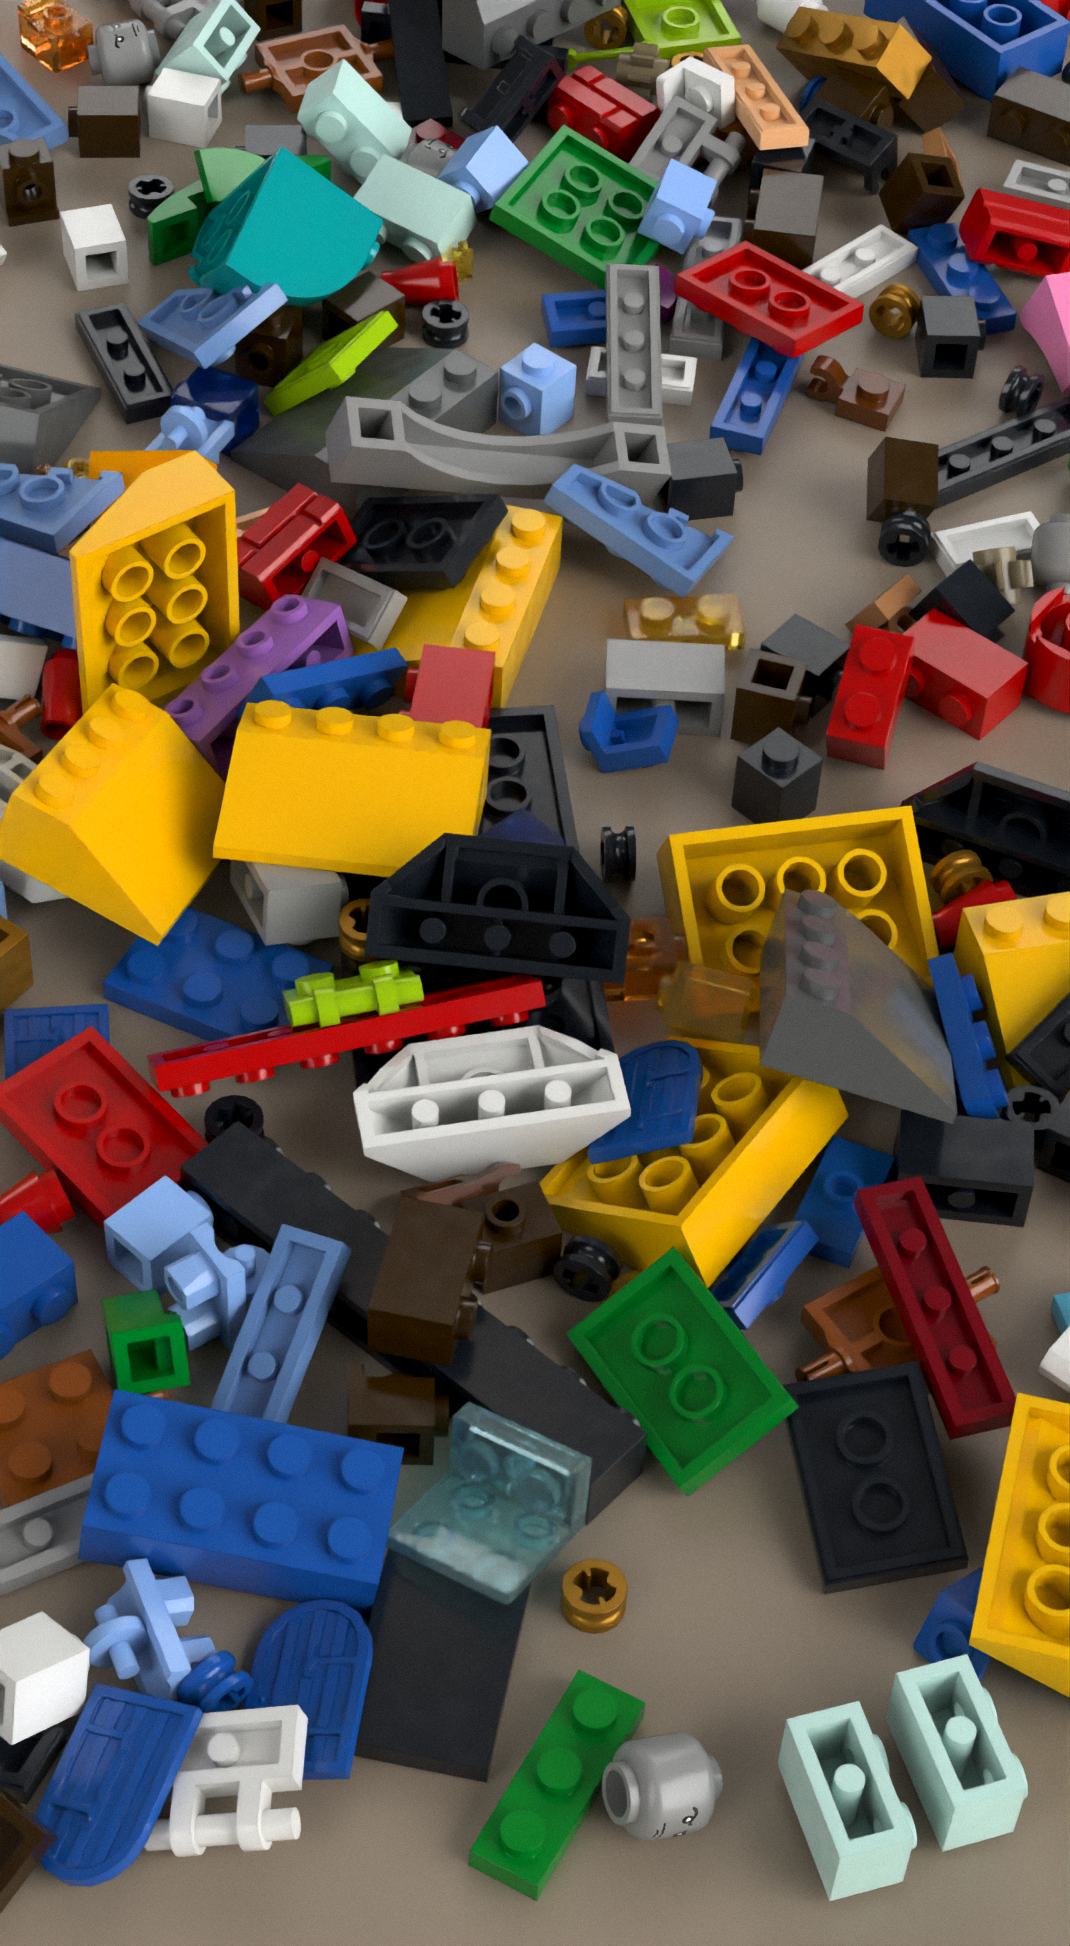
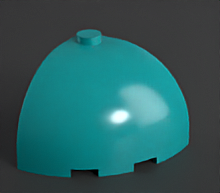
[188,146,384,308]

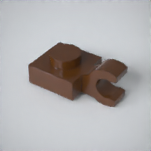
[806,355,906,432]
[400,1162,521,1208]

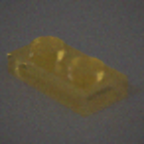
[623,594,746,650]

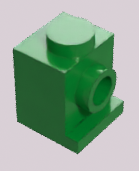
[101,1289,191,1394]

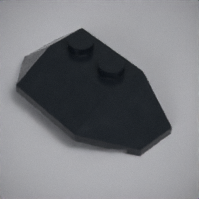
[899,761,1070,898]
[364,833,631,984]

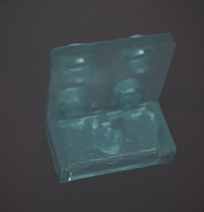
[386,1401,592,1604]

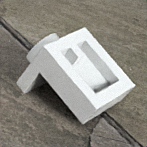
[656,56,735,129]

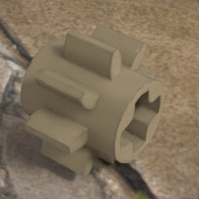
[615,42,670,103]
[972,547,1034,606]

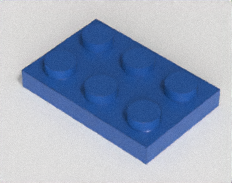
[103,907,334,1042]

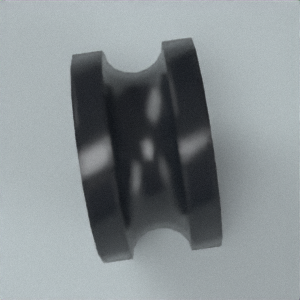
[128,174,174,220]
[421,299,469,349]
[999,365,1045,417]
[878,510,931,567]
[600,826,636,882]
[1000,1085,1060,1150]
[204,1095,265,1143]
[553,1235,623,1302]

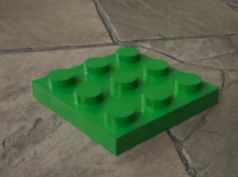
[489,124,664,290]

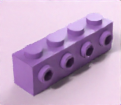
[164,594,355,782]

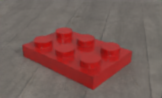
[674,241,865,359]
[0,1026,209,1230]

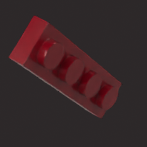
[853,1176,1016,1440]

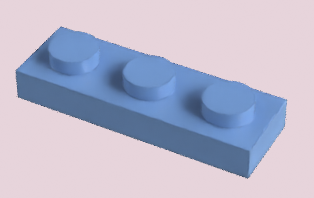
[210,1224,353,1424]

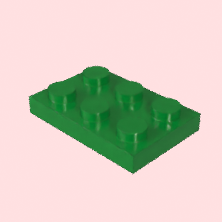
[566,1247,799,1496]

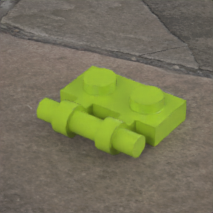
[282,959,424,1028]

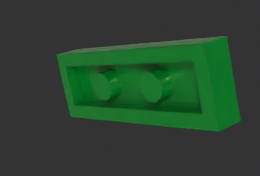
[468,1670,645,1901]

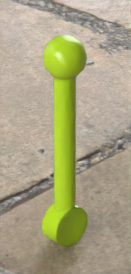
[566,40,655,70]

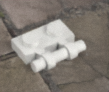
[144,1705,308,1857]

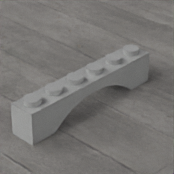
[325,396,672,507]

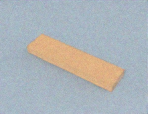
[703,44,809,150]

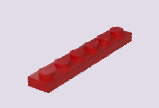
[146,973,546,1098]

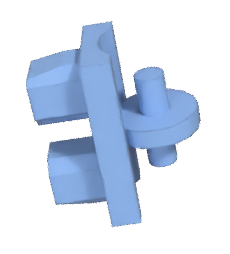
[144,405,235,465]
[164,1222,270,1352]
[84,1558,217,1701]

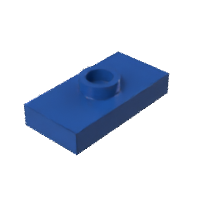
[793,1135,895,1268]
[709,1221,819,1330]

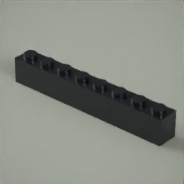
[180,1121,648,1526]

